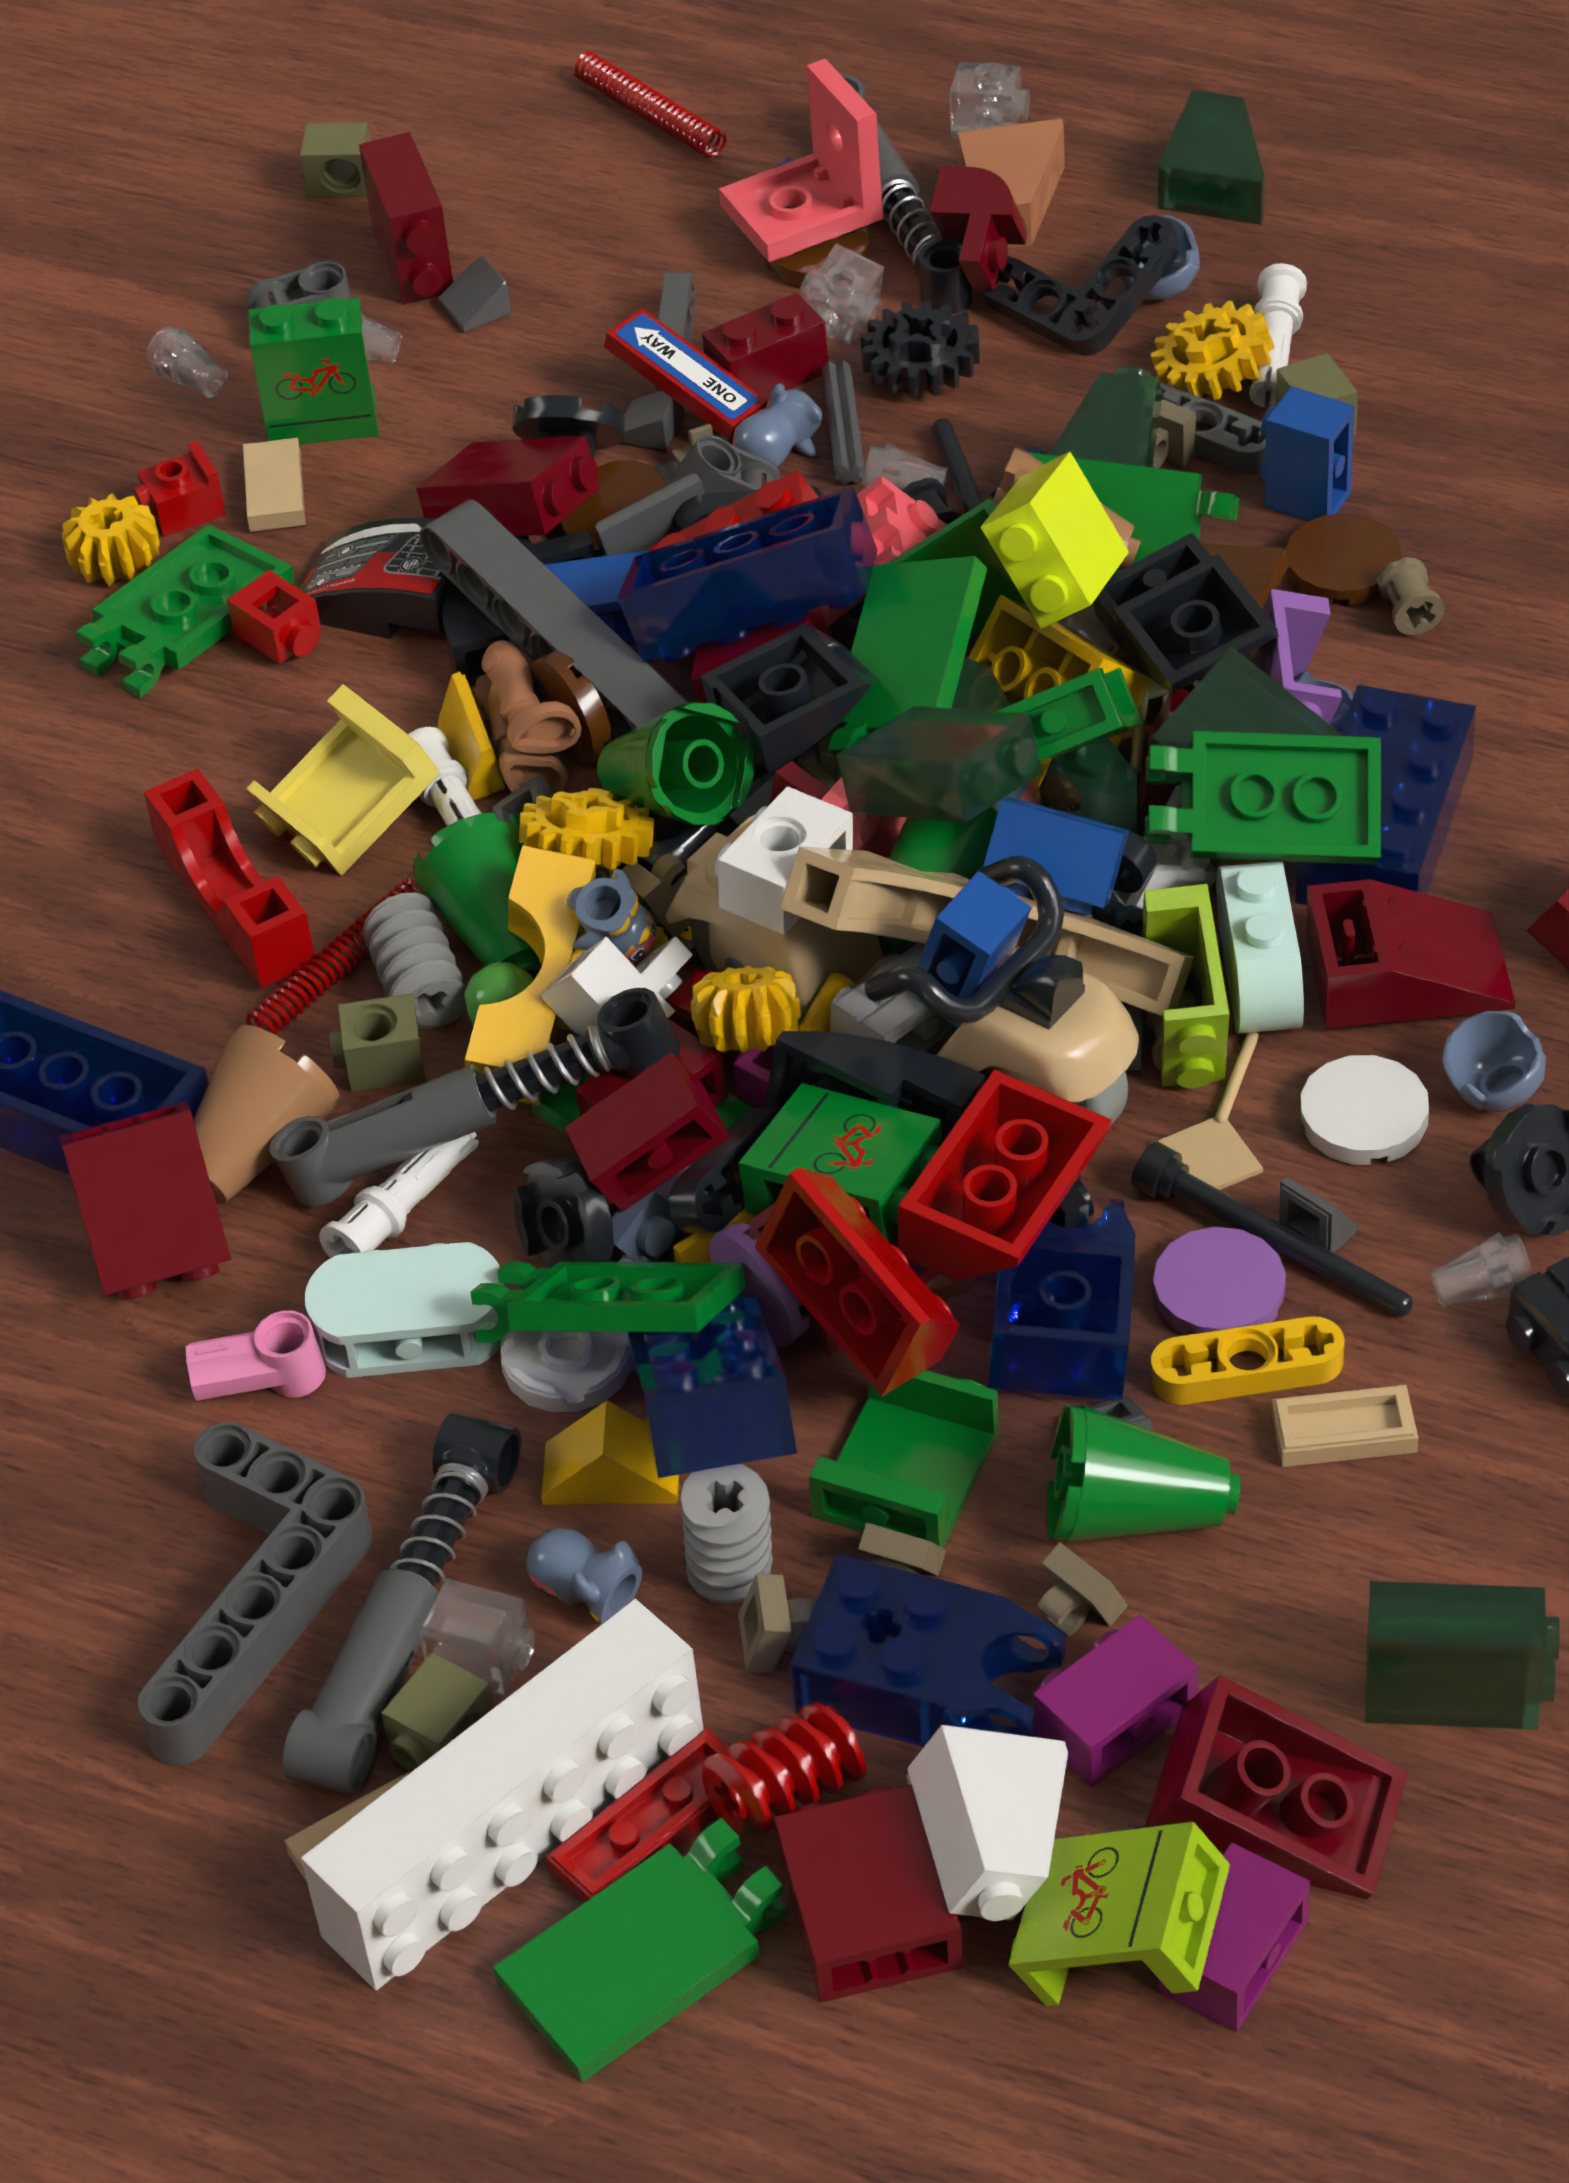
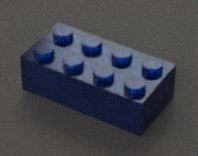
[617,486,878,662]
[1295,684,1476,905]
[0,990,209,1175]
[626,1293,797,1478]

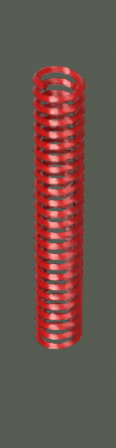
[573,50,727,158]
[246,875,425,1035]

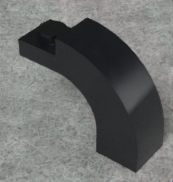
[442,530,595,687]

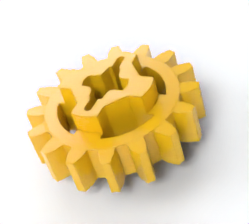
[1151,301,1274,400]
[519,788,654,870]

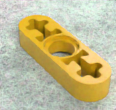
[1151,1316,1345,1405]

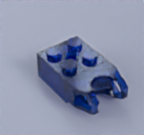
[988,1199,1136,1400]
[790,1553,1066,1747]

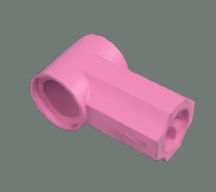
[186,1310,326,1401]

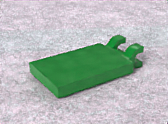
[1029,452,1240,572]
[76,524,294,698]
[828,556,987,771]
[1144,731,1381,865]
[470,1262,746,1343]
[493,1818,788,2083]

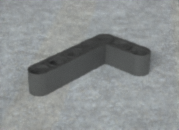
[138,1422,373,1766]

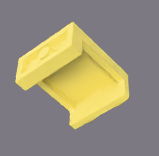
[246,684,441,876]

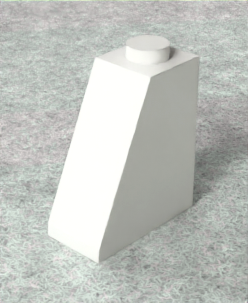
[907,1725,1068,1921]

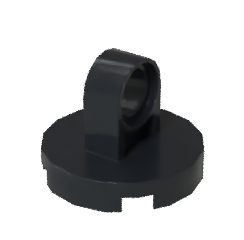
[512,395,625,459]
[1469,1104,1569,1235]
[513,1155,614,1268]

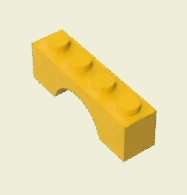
[465,845,596,1105]

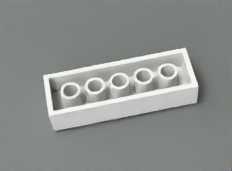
[301,1598,704,1991]

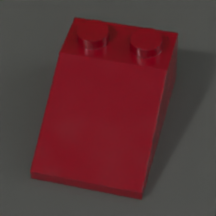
[1144,1675,1408,1899]

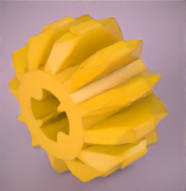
[62,493,160,587]
[691,965,801,1054]

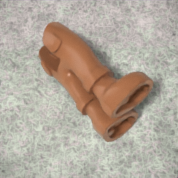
[474,640,582,793]

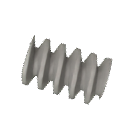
[363,892,466,1030]
[680,1460,773,1604]

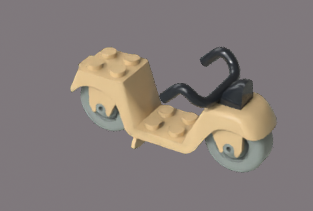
[666,815,1139,1124]

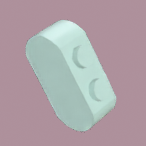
[1216,861,1304,1034]
[305,1242,504,1378]

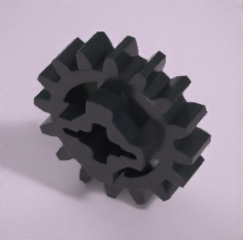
[860,300,980,397]

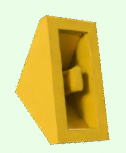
[541,1400,681,1505]

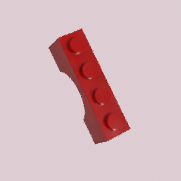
[144,768,315,989]

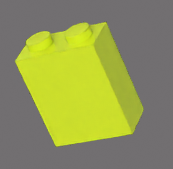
[981,451,1129,629]

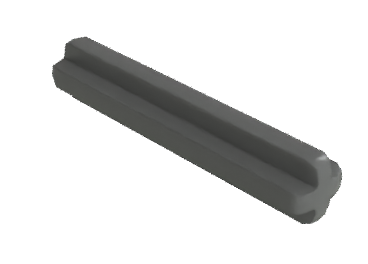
[821,360,865,485]

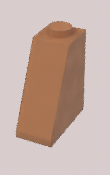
[957,118,1065,249]

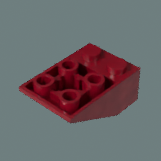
[1306,879,1515,1029]

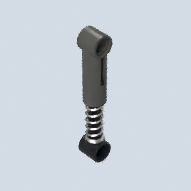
[269,988,681,1207]

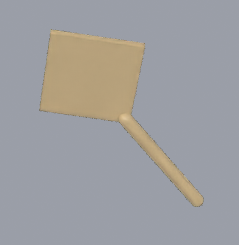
[1152,1032,1263,1190]

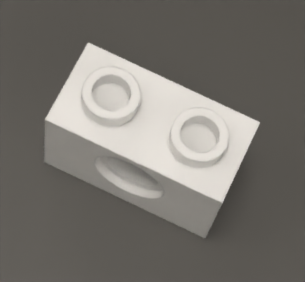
[714,786,853,935]

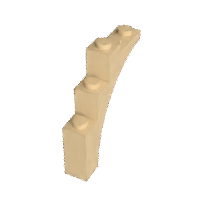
[779,847,1194,1016]

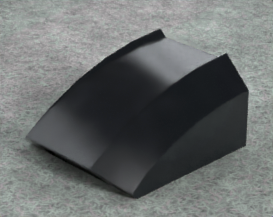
[701,623,877,780]

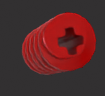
[701,1702,867,1837]

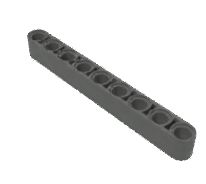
[419,499,773,835]

